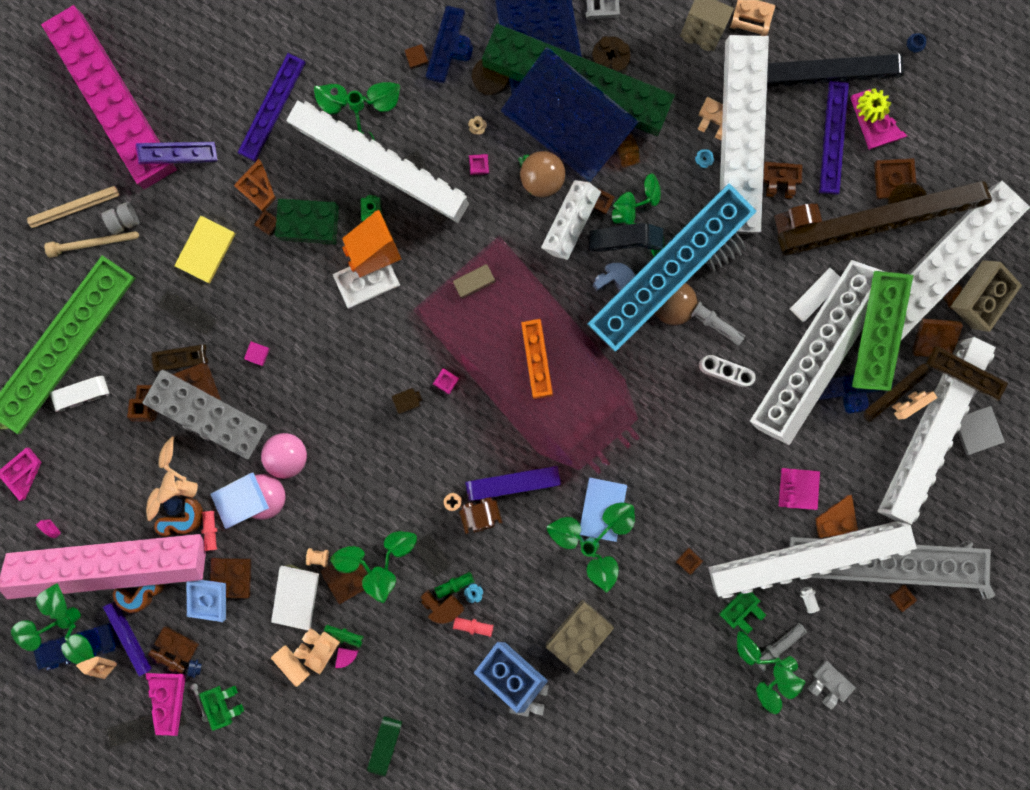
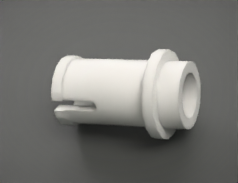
[800,587,820,613]

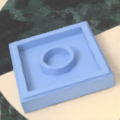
[186,580,226,622]

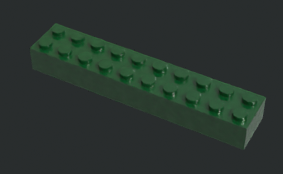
[482,23,675,137]

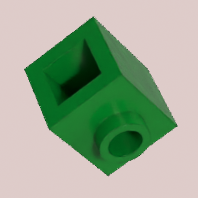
[361,195,383,222]

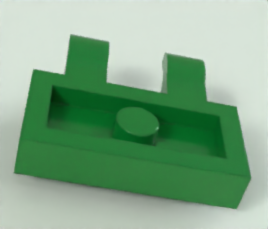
[719,591,766,635]
[199,685,244,731]

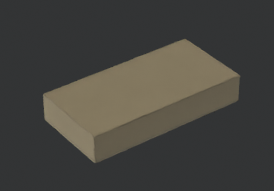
[453,264,496,299]

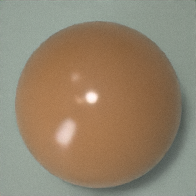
[520,151,565,197]
[655,283,697,325]

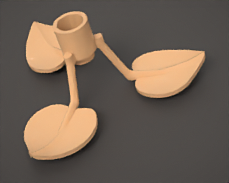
[146,436,198,522]

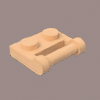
[730,0,775,36]

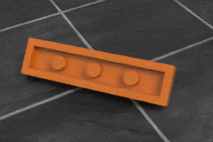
[521,319,553,399]

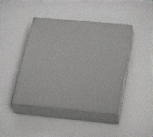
[958,406,1005,455]

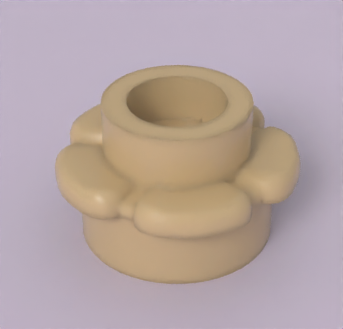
[468,116,487,135]

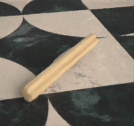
[27,186,119,228]

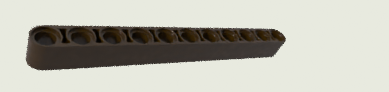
[777,181,993,255]

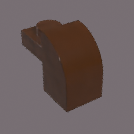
[774,204,822,234]
[127,385,158,422]
[421,590,465,624]

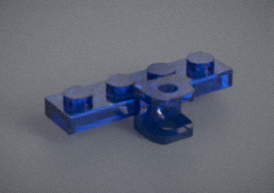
[425,6,473,83]
[817,375,893,414]

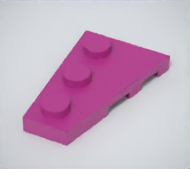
[850,89,907,150]
[146,673,186,736]

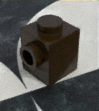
[391,388,423,415]

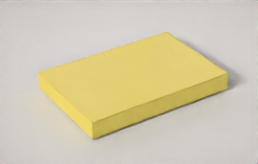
[175,216,236,284]

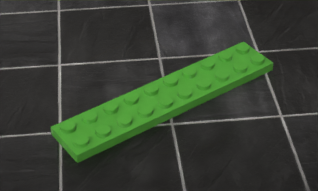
[0,256,136,434]

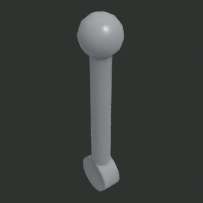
[190,683,208,722]

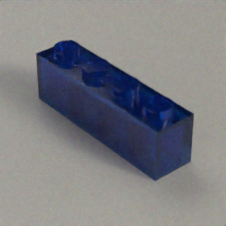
[33,623,120,671]

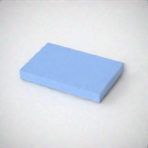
[210,473,269,529]
[579,477,627,542]

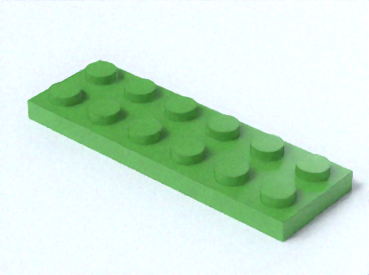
[852,271,914,391]

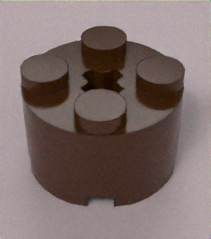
[459,497,503,534]

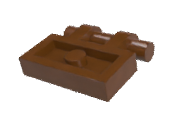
[148,626,199,674]

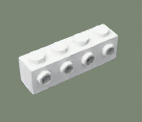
[541,180,601,260]

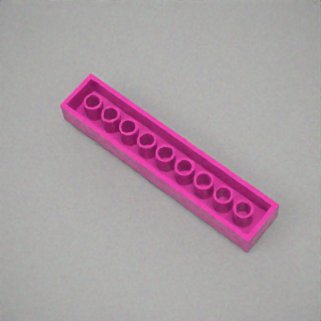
[41,5,177,189]

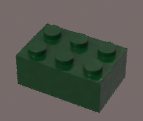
[275,198,339,245]

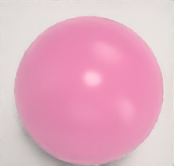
[261,433,307,479]
[252,474,285,520]

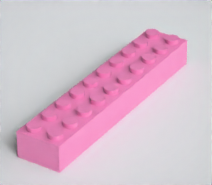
[0,534,206,599]

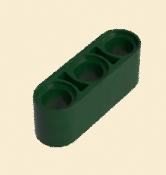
[367,716,402,777]

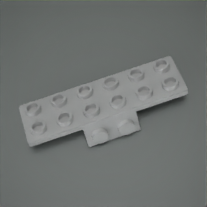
[143,370,267,459]

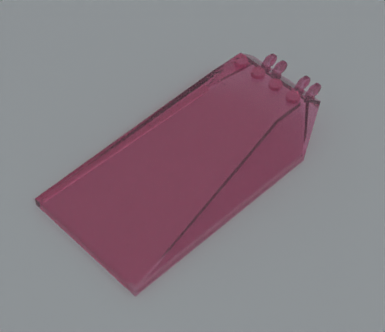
[413,236,640,474]

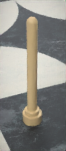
[45,231,139,258]

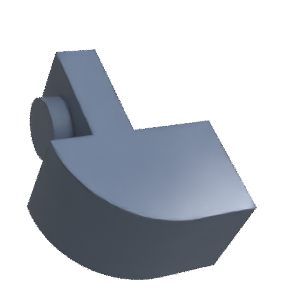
[593,263,635,291]

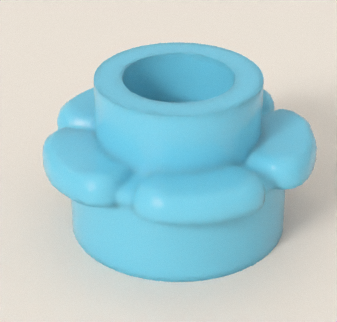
[695,149,714,168]
[464,584,483,603]

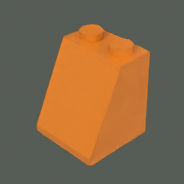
[342,210,401,277]

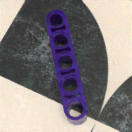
[465,466,561,501]

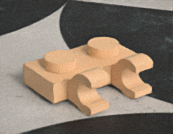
[698,97,723,140]
[892,391,938,420]
[294,628,340,675]

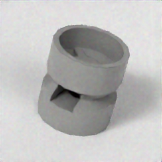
[102,202,139,235]

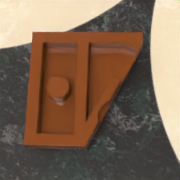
[234,159,276,212]
[815,495,858,538]

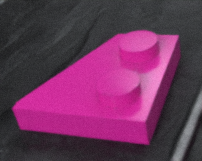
[0,448,42,501]

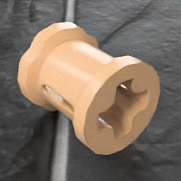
[444,493,462,511]
[306,548,329,567]

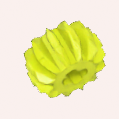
[856,88,891,123]

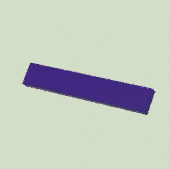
[237,53,306,162]
[819,81,849,195]

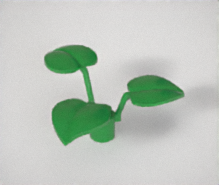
[314,82,400,141]
[612,173,664,257]
[546,502,635,592]
[330,531,417,603]
[11,583,94,664]
[737,630,805,714]

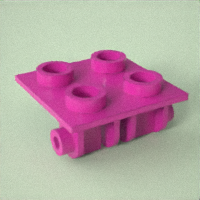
[779,468,820,510]

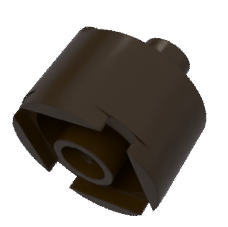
[591,36,630,74]

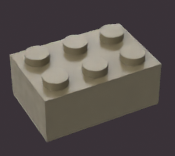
[680,0,734,51]
[951,260,1022,332]
[545,600,614,673]

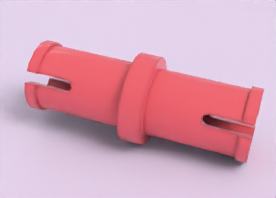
[201,511,217,551]
[453,617,494,637]

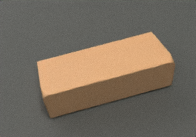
[271,645,310,687]
[76,657,117,679]

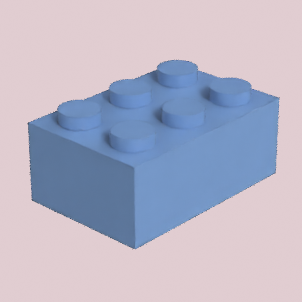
[474,642,548,713]

